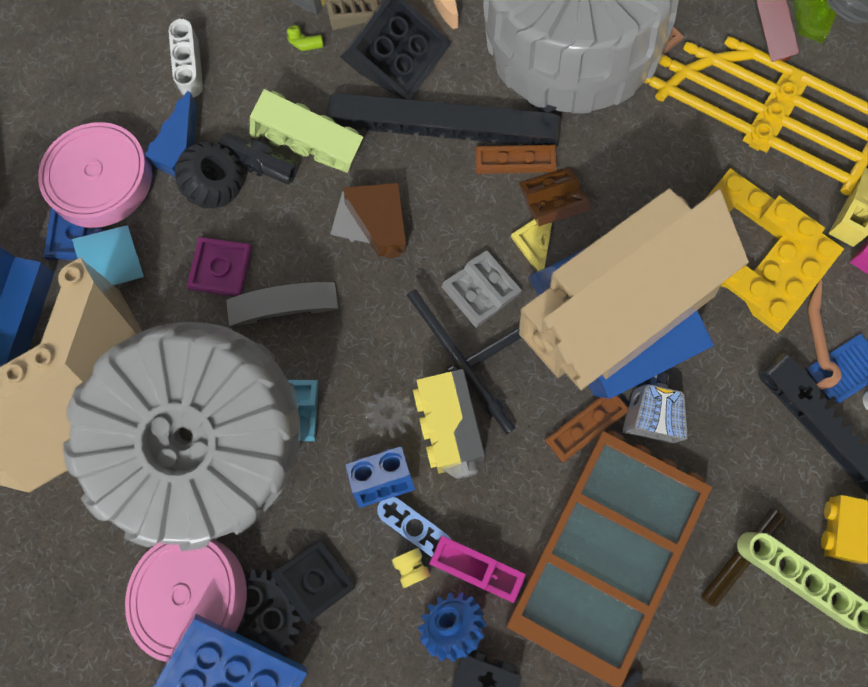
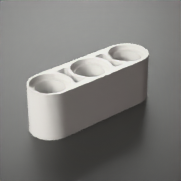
[169,19,203,98]

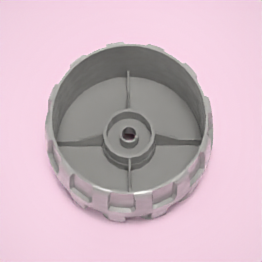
[483,0,679,114]
[63,322,301,551]

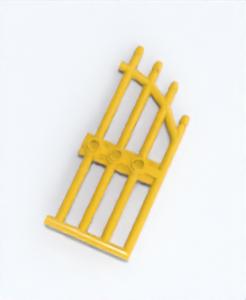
[644,37,868,195]

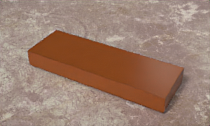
[476,145,557,174]
[545,395,628,463]

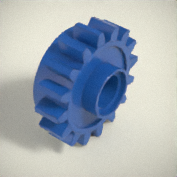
[418,592,486,662]

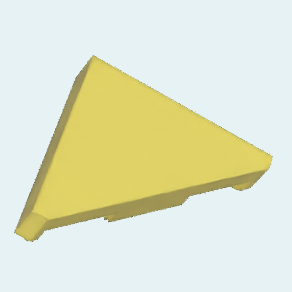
[511,219,552,272]

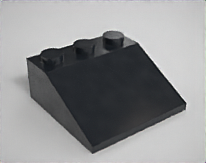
[340,0,451,100]

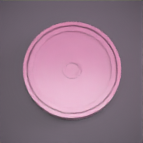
[38,122,152,228]
[125,539,247,662]

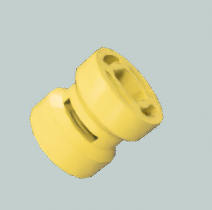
[392,548,431,589]

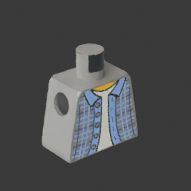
[622,372,687,443]

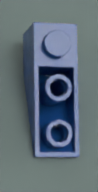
[145,91,197,177]

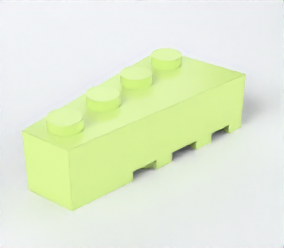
[250,89,363,173]

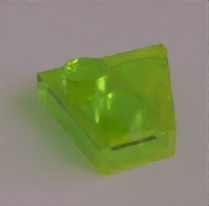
[793,0,837,44]

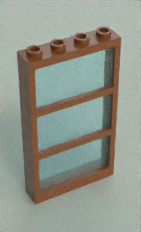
[505,431,712,687]

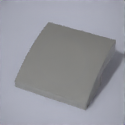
[441,250,522,328]

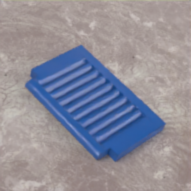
[805,334,868,404]

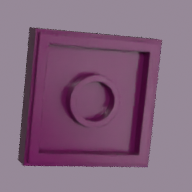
[186,237,253,297]

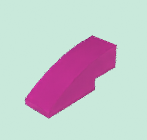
[430,536,526,603]

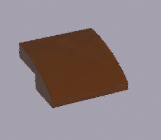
[519,168,591,226]

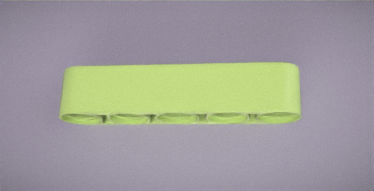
[737,532,868,634]

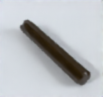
[701,508,786,607]

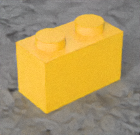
[821,495,868,564]

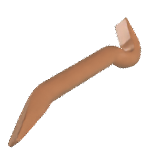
[808,280,842,389]

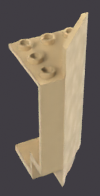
[519,188,749,390]

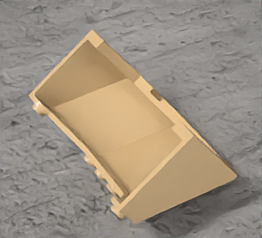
[0,257,142,493]

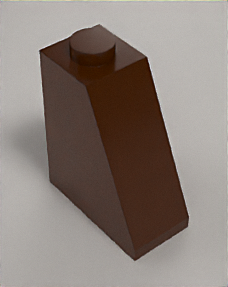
[344,183,406,258]

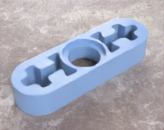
[377,497,451,557]

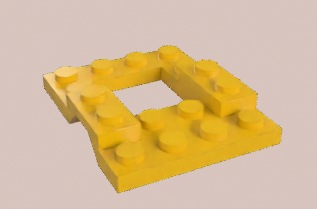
[705,168,844,333]

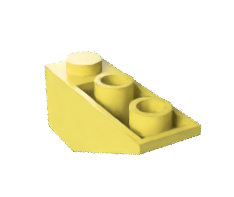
[828,168,868,247]

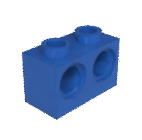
[345,446,415,508]

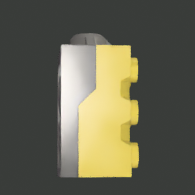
[413,369,485,479]

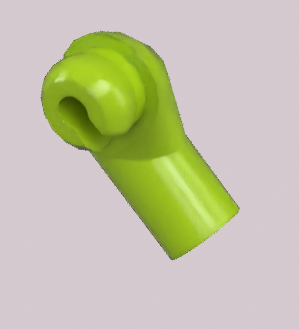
[287,25,323,51]

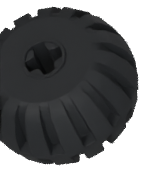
[175,142,243,209]

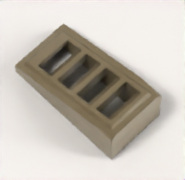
[325,0,378,30]

